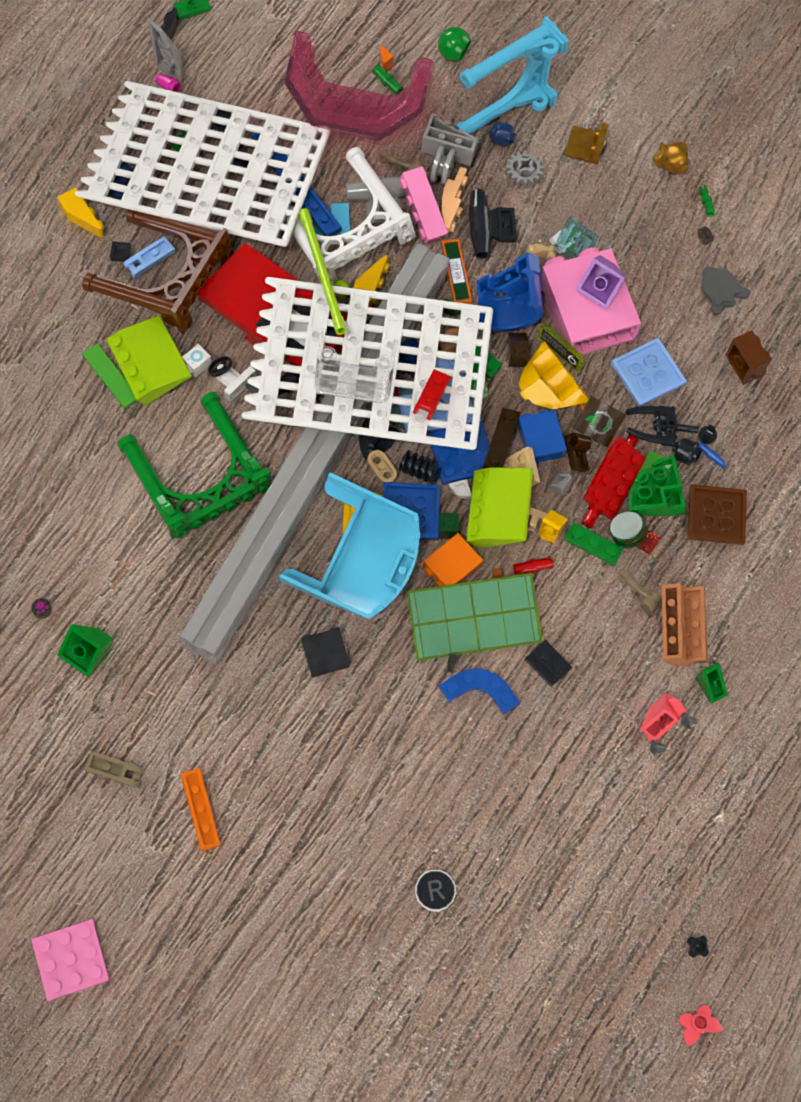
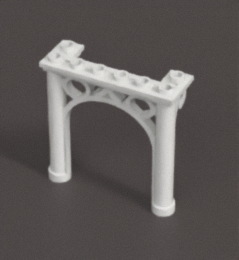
[269,147,416,284]

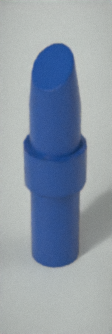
[699,441,725,469]

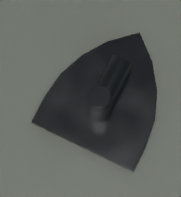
[359,418,400,460]

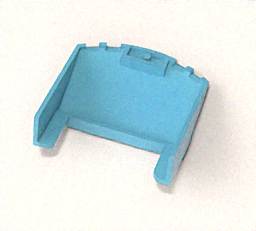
[279,472,420,619]

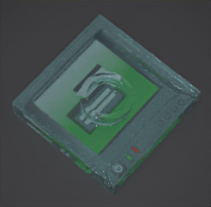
[553,216,599,259]

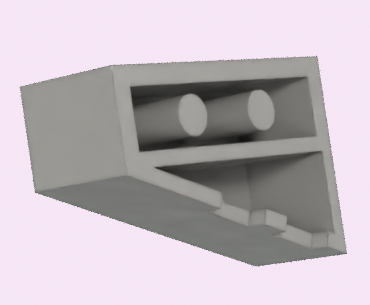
[421,112,478,166]

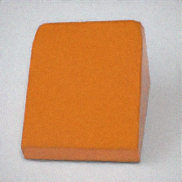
[380,46,393,72]

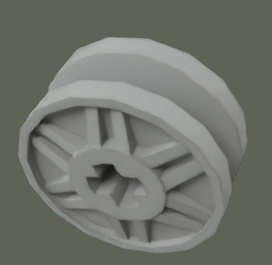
[430,146,456,186]

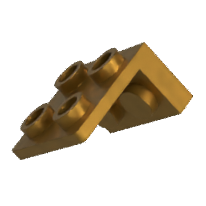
[564,122,609,164]

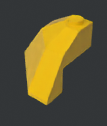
[519,341,589,409]

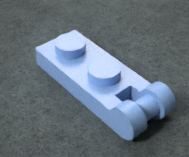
[123,236,175,279]

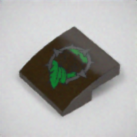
[573,396,626,447]

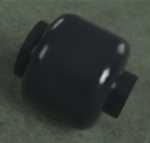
[672,438,702,465]

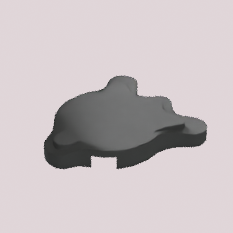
[701,266,751,315]

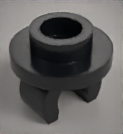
[698,424,717,444]

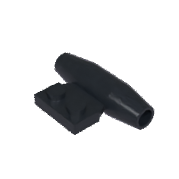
[468,189,517,259]

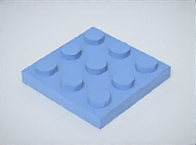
[611,338,687,407]

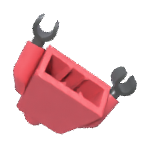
[640,693,697,755]

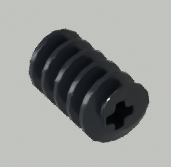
[399,450,441,484]

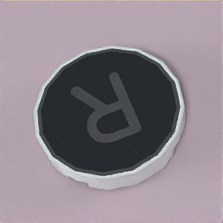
[415,870,456,912]

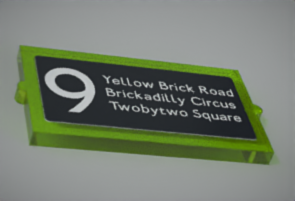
[538,322,584,372]

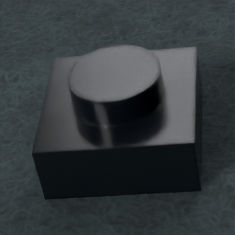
[110,241,131,262]

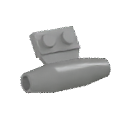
[346,177,407,225]

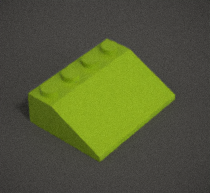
[106,315,192,405]
[466,468,533,549]

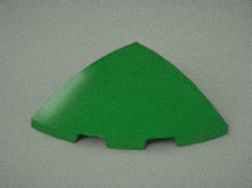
[629,456,686,516]

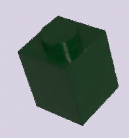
[438,513,459,539]

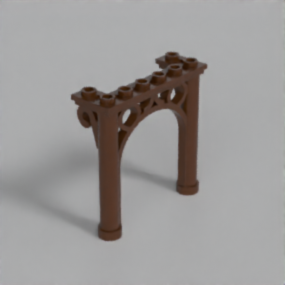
[82,209,234,335]

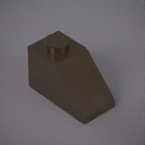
[508,332,529,367]

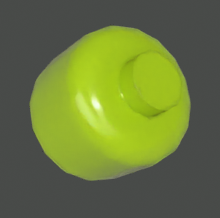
[332,279,351,300]

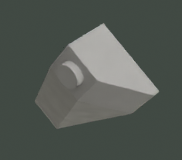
[148,20,183,84]

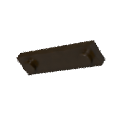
[483,407,520,469]

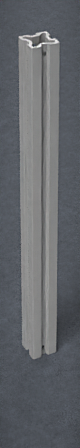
[179,243,449,665]

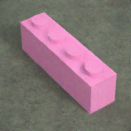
[399,166,448,244]

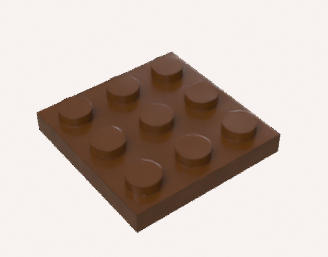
[687,484,747,545]

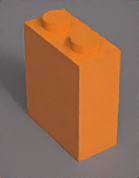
[423,533,484,586]

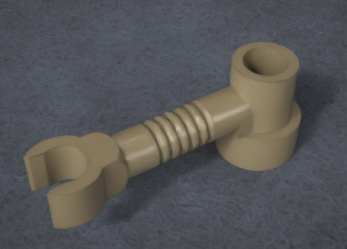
[379,150,423,171]
[618,569,662,615]

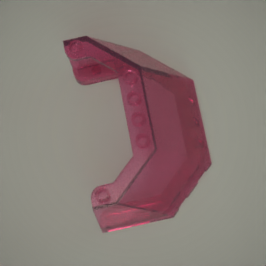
[284,30,435,141]

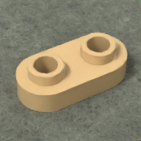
[368,450,397,484]

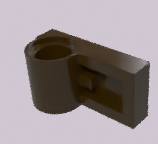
[564,433,591,473]

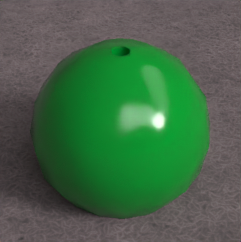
[438,27,471,62]

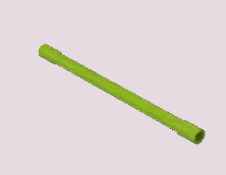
[299,208,347,335]

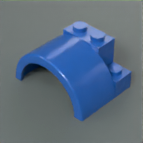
[476,252,543,332]

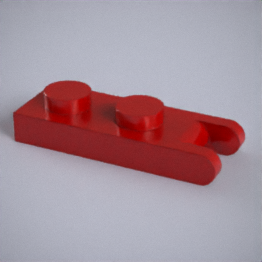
[413,369,451,421]

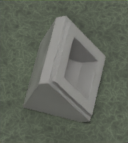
[549,473,572,497]

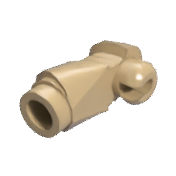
[527,243,557,260]

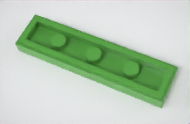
[82,344,138,410]

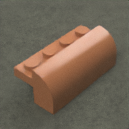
[662,583,708,666]

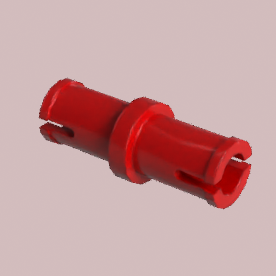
[513,556,553,575]

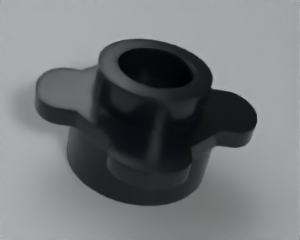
[687,936,709,958]

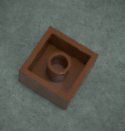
[725,330,771,385]

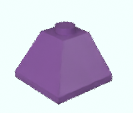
[576,255,626,309]

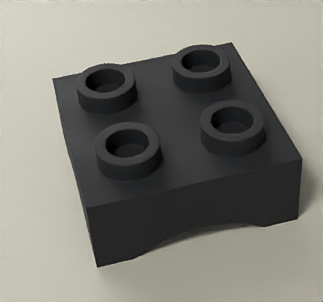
[301,627,350,678]

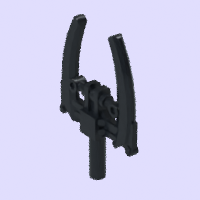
[625,406,699,448]

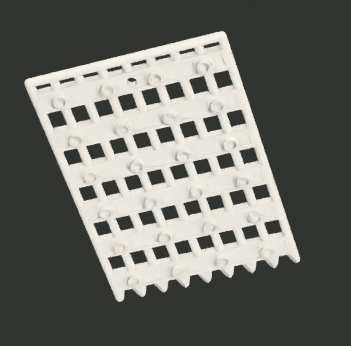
[75,81,331,247]
[242,277,493,450]

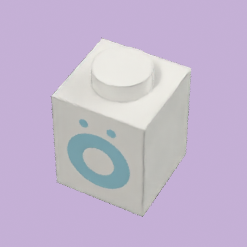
[182,344,212,378]

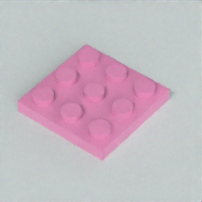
[31,919,110,1001]

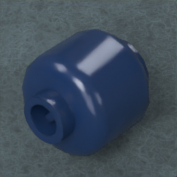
[489,121,516,147]

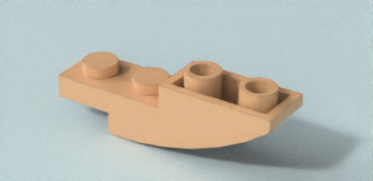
[441,167,468,238]

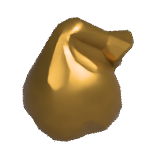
[653,141,689,174]

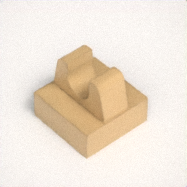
[528,507,547,532]

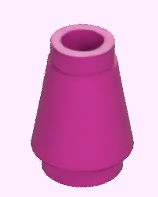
[155,73,182,93]

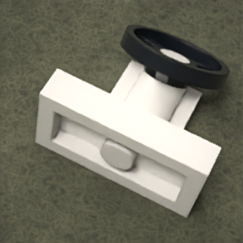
[208,356,256,402]

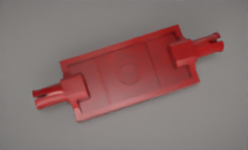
[582,434,646,528]

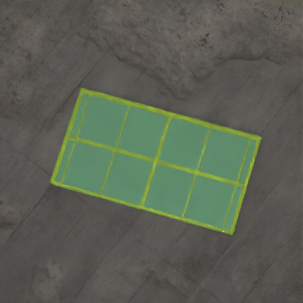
[406,573,543,661]

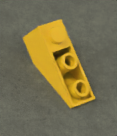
[57,188,104,238]
[350,255,390,308]

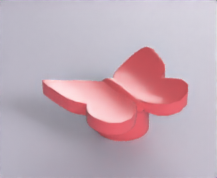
[679,1005,723,1046]

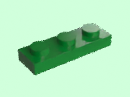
[564,522,624,566]

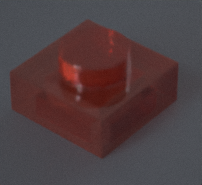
[636,530,661,555]

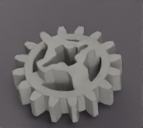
[505,150,544,188]

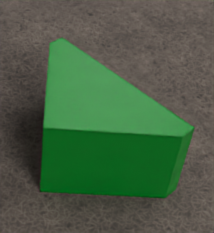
[695,663,728,704]

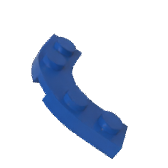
[438,669,520,715]

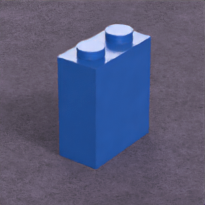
[517,410,567,463]

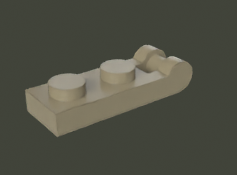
[84,751,145,789]

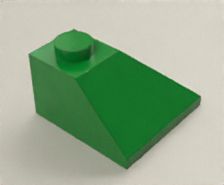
[57,624,114,677]

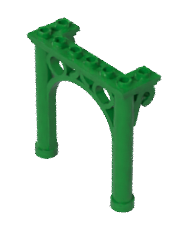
[117,392,272,539]

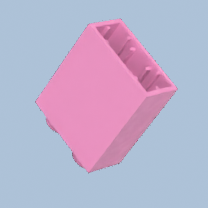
[541,247,641,356]

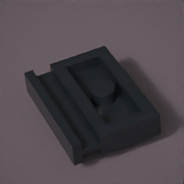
[524,640,572,688]

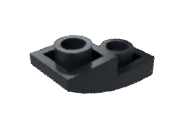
[161,7,178,40]

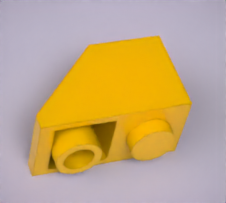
[538,509,568,543]

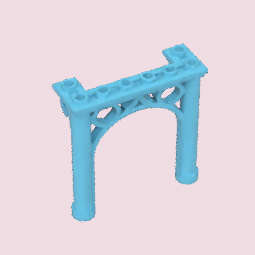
[454,16,569,134]

